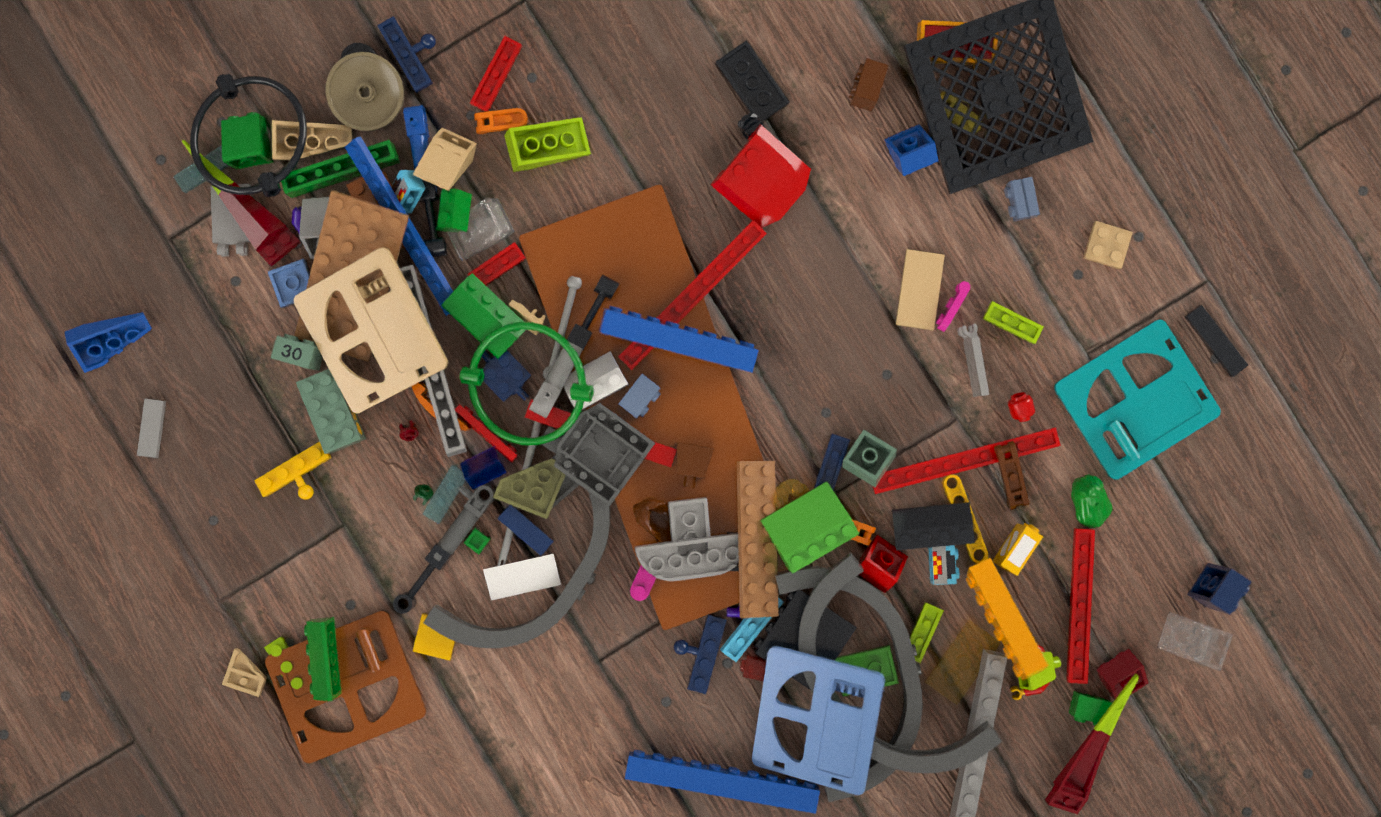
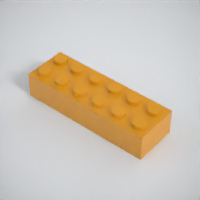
[965,558,1048,681]

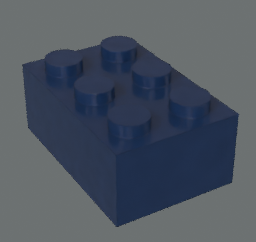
[1187,563,1252,615]

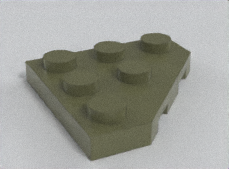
[493,458,565,519]

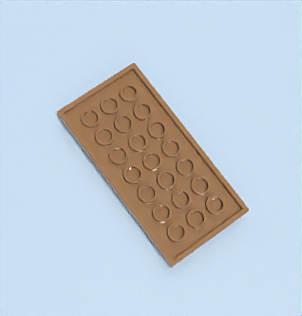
[294,190,410,362]

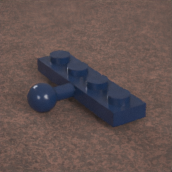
[377,16,436,93]
[673,614,727,694]

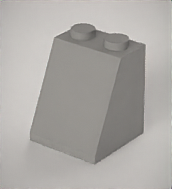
[299,197,329,259]

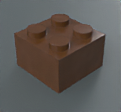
[849,58,889,112]

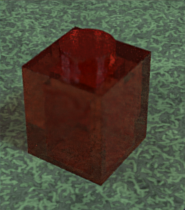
[740,655,767,682]

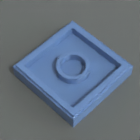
[268,259,310,308]

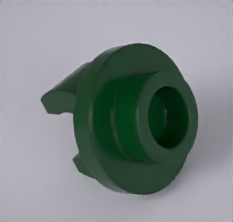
[413,484,434,505]

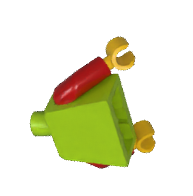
[1010,644,1061,700]

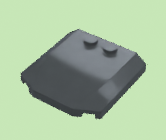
[554,403,655,506]

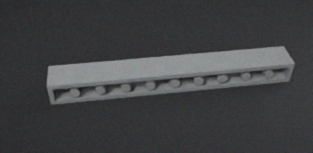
[399,265,467,457]
[949,649,1007,817]

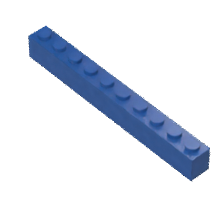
[625,750,820,814]

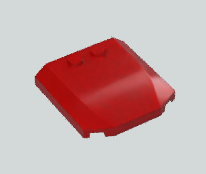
[710,125,811,228]

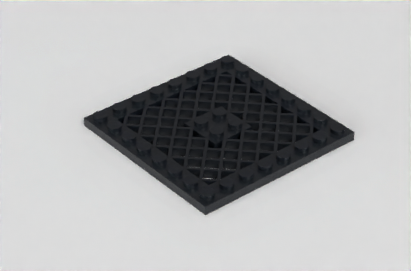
[903,0,1094,194]

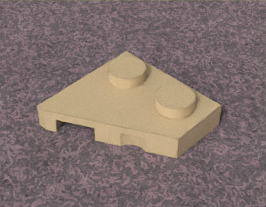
[222,648,267,697]

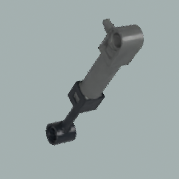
[393,485,495,614]

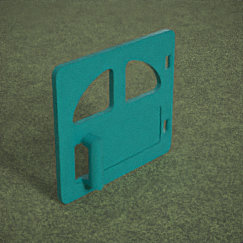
[1054,320,1221,480]

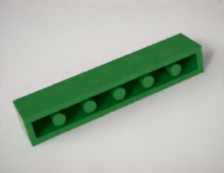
[281,140,400,198]

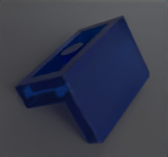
[460,447,507,490]

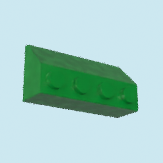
[441,273,526,359]
[304,617,342,701]

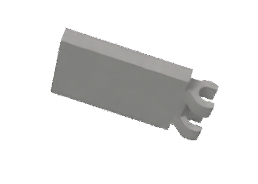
[210,184,252,257]
[957,324,989,397]

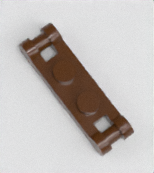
[994,441,1029,510]

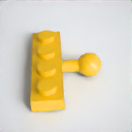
[254,441,331,500]

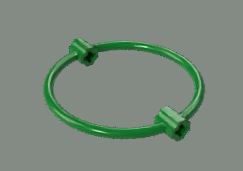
[459,322,594,445]

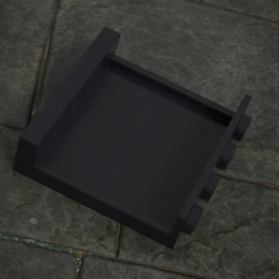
[754,590,857,690]

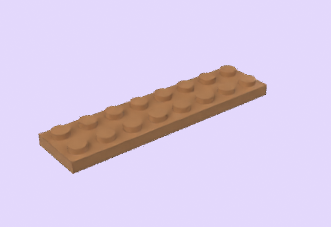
[737,461,779,618]

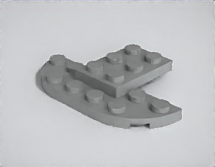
[634,497,739,581]

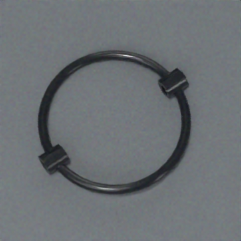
[190,74,307,198]

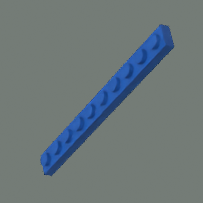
[345,136,453,316]

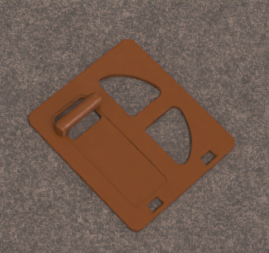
[265,610,426,763]

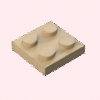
[1083,221,1133,269]

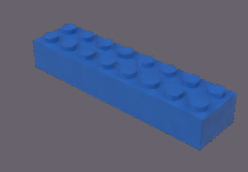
[599,306,759,373]

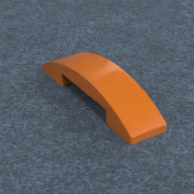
[411,381,471,431]

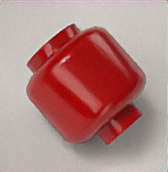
[1007,392,1035,422]

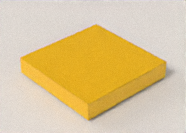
[413,613,455,661]

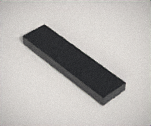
[1185,305,1248,377]

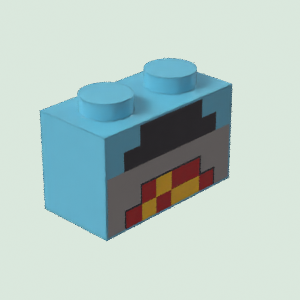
[391,170,426,213]
[928,545,959,585]

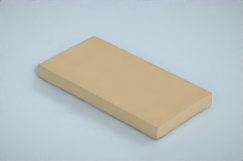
[895,249,945,331]

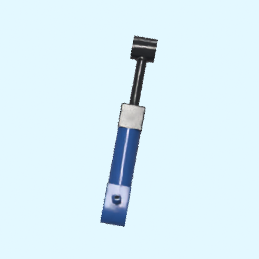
[403,105,447,257]

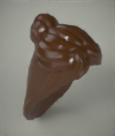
[633,498,671,543]

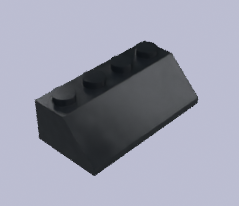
[892,502,975,550]

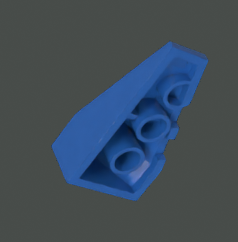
[65,312,152,373]

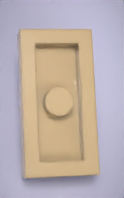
[508,300,545,335]

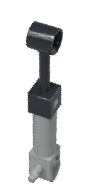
[529,274,620,418]

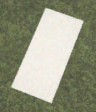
[483,554,561,600]

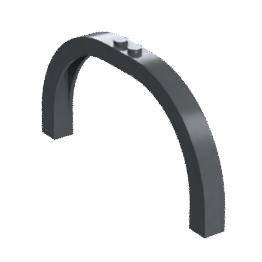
[423,426,611,648]
[799,552,1002,774]
[775,566,922,802]

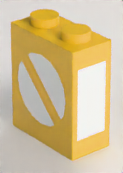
[992,523,1043,576]

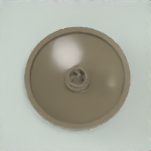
[326,52,404,131]

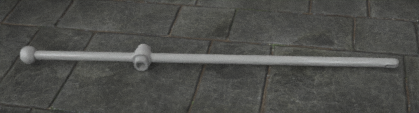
[497,276,582,566]

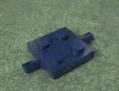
[481,350,531,402]

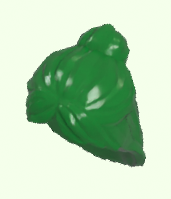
[1071,474,1113,528]

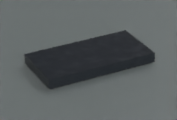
[715,40,790,122]

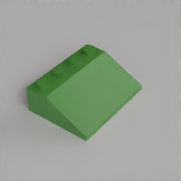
[760,481,860,574]

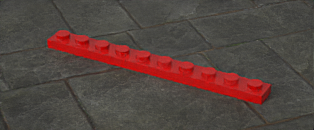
[618,220,767,370]
[872,427,1061,494]

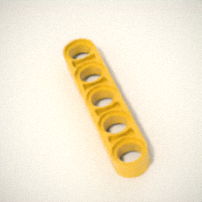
[942,474,988,563]

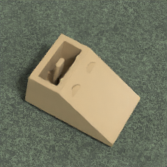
[413,128,477,191]

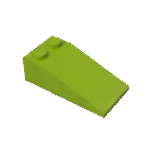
[504,117,591,172]

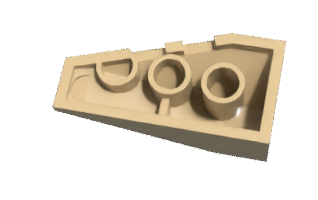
[271,120,352,161]

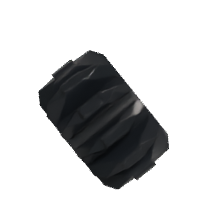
[738,112,766,141]

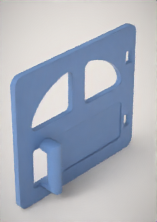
[752,646,885,795]

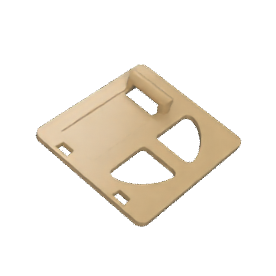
[294,248,448,413]

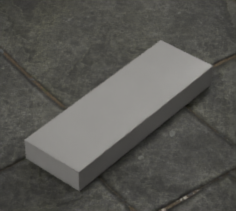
[137,399,166,458]

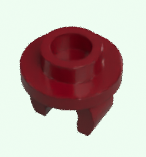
[399,420,419,441]

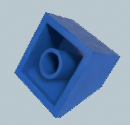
[885,124,938,176]

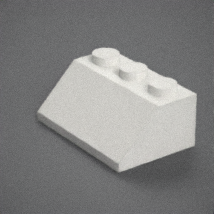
[563,351,629,411]

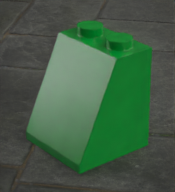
[221,112,274,170]

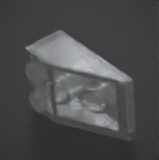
[447,198,515,261]

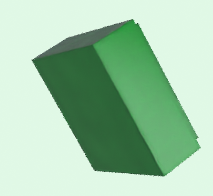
[464,528,491,555]

